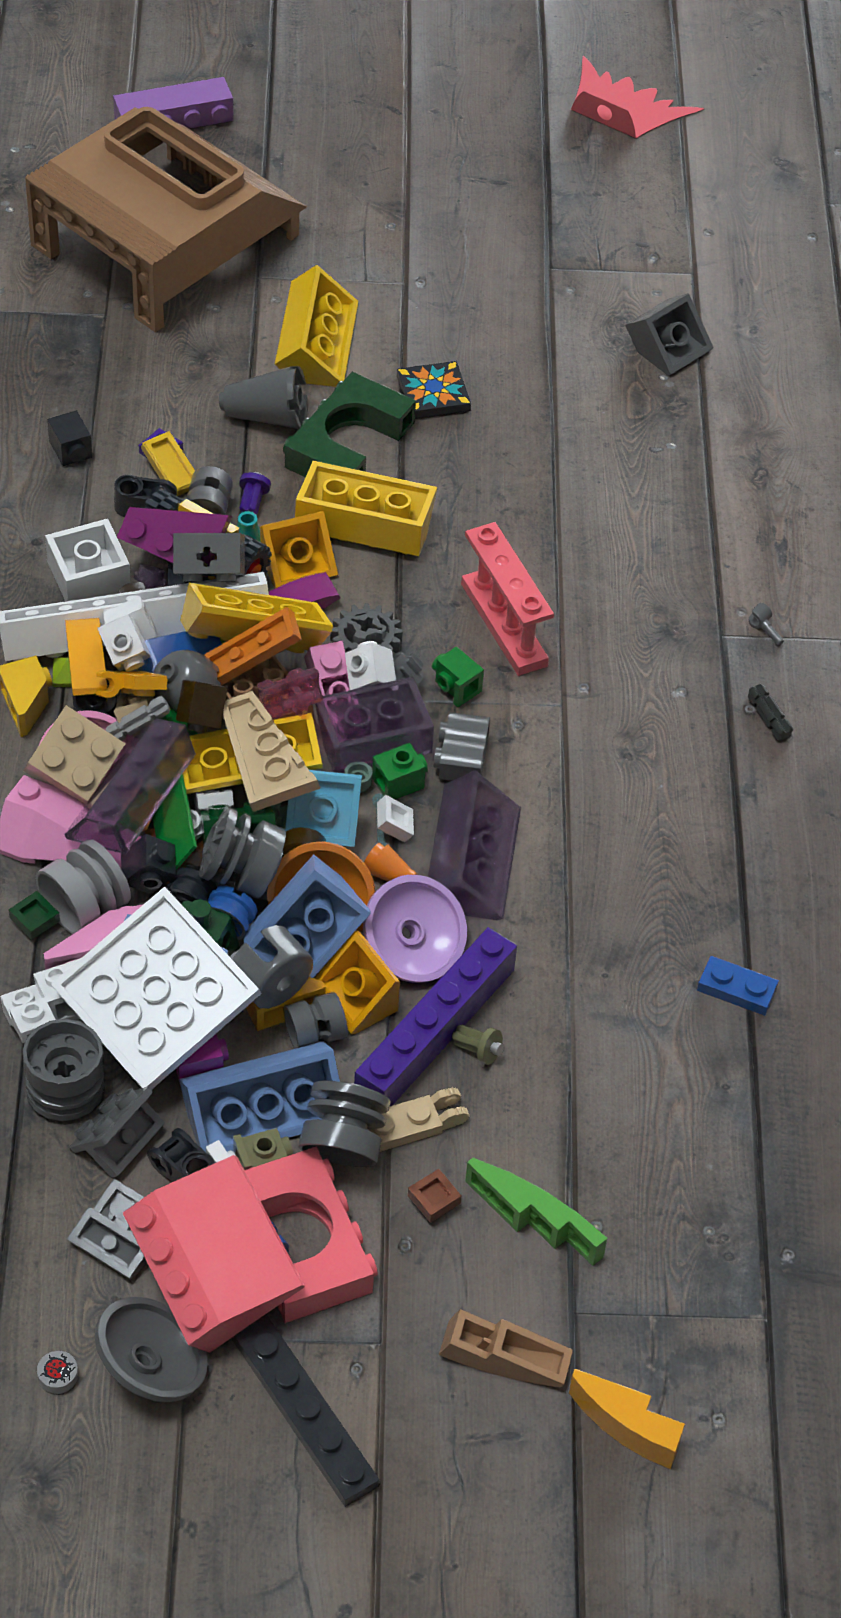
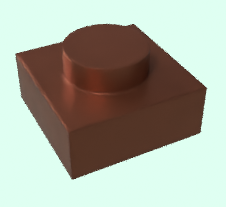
[407,1169,462,1223]

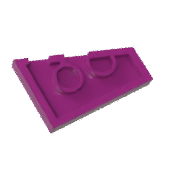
[117,507,232,577]

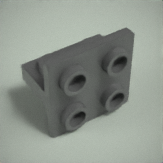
[69,1087,165,1178]

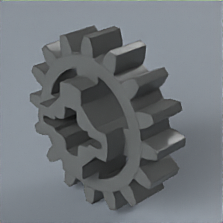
[330,603,403,655]

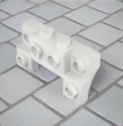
[0,958,81,1043]

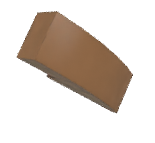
[439,1309,573,1387]

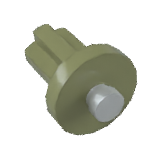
[452,1025,503,1065]

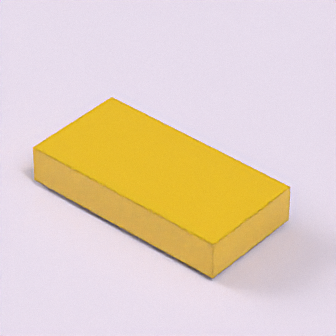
[141,431,195,496]

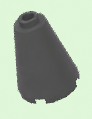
[219,366,307,429]

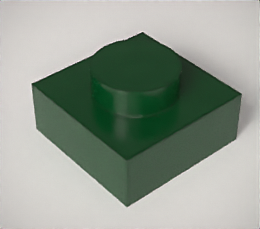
[8,891,60,940]

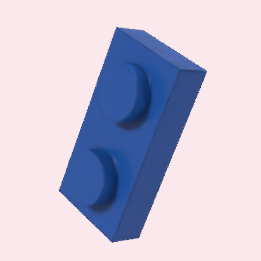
[697,956,779,1016]

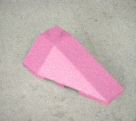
[0,775,141,868]

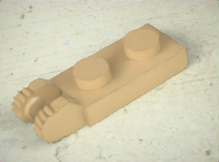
[367,1087,470,1152]

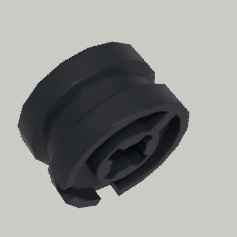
[166,868,217,905]

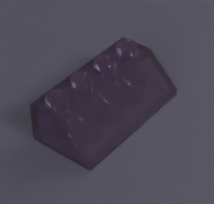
[64,718,196,854]
[428,770,521,921]

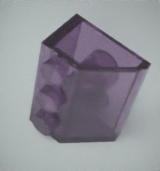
[315,677,434,773]

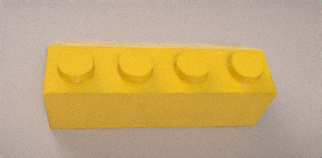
[275,265,358,387]
[295,461,437,556]
[180,583,333,653]
[175,713,323,794]

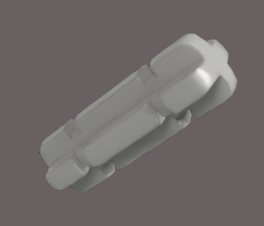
[105,696,170,741]

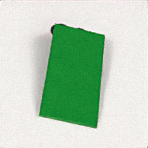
[152,765,197,870]

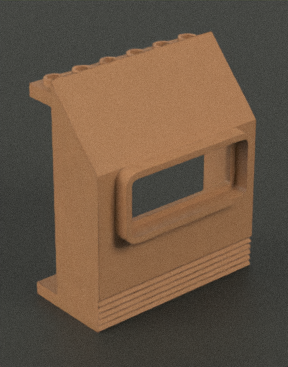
[25,107,307,333]

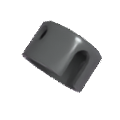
[233,925,313,1009]

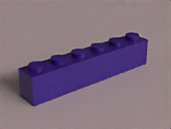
[354,927,517,1106]

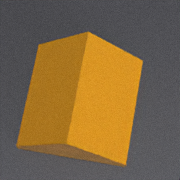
[260,511,338,589]
[314,930,400,1034]

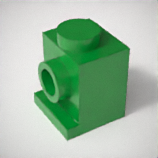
[431,646,484,708]

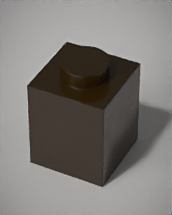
[175,680,228,733]

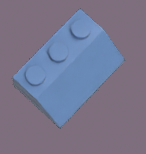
[244,854,371,978]

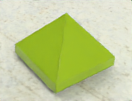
[52,658,72,687]

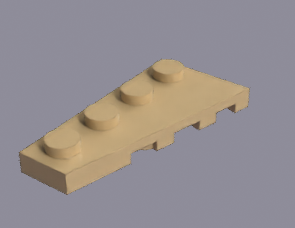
[223,691,320,812]

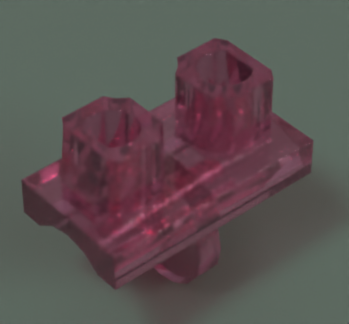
[257,667,323,720]

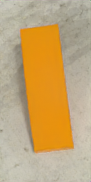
[65,618,107,696]
[569,1369,685,1469]

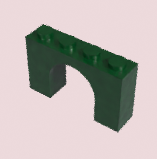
[283,371,416,477]

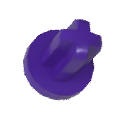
[239,472,271,514]

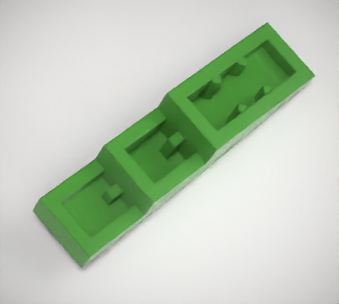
[465,1158,607,1266]

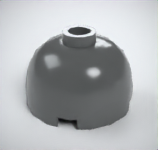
[153,649,221,713]

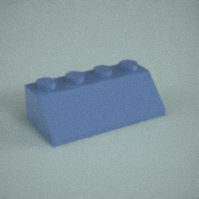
[179,1042,340,1152]

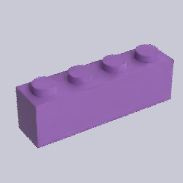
[113,77,233,129]

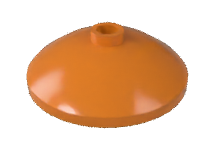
[267,842,375,932]

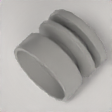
[36,840,131,934]

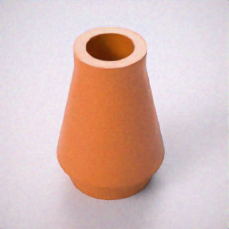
[364,843,418,882]

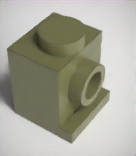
[233,1128,293,1170]

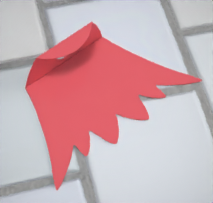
[571,56,704,138]

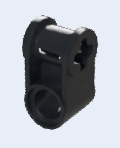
[114,475,177,517]
[147,1128,214,1182]

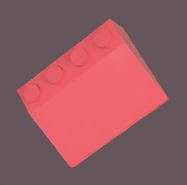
[123,1155,305,1353]

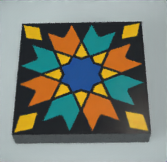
[397,361,471,419]

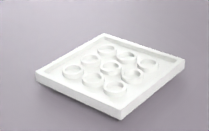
[51,887,261,1090]

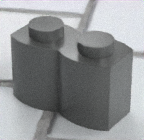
[433,712,490,784]

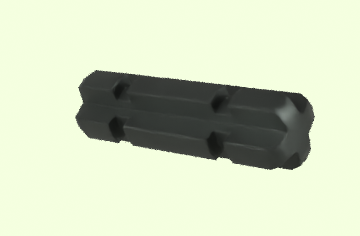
[748,684,793,741]

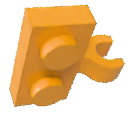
[96,670,167,698]

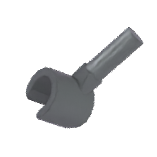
[749,603,784,646]

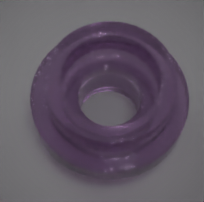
[133,564,166,589]

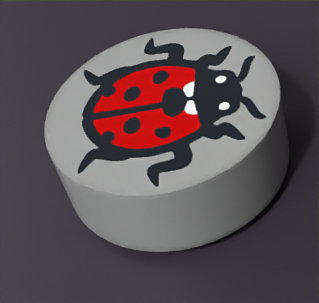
[37,1351,78,1394]

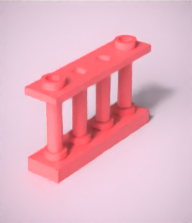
[461,522,554,676]

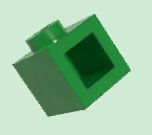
[372,743,428,799]

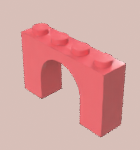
[244,1146,378,1323]

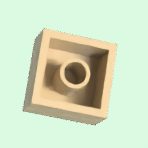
[24,705,125,805]

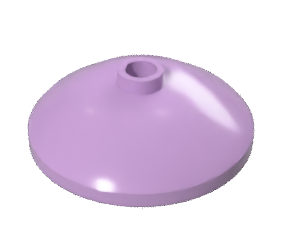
[363,875,467,983]

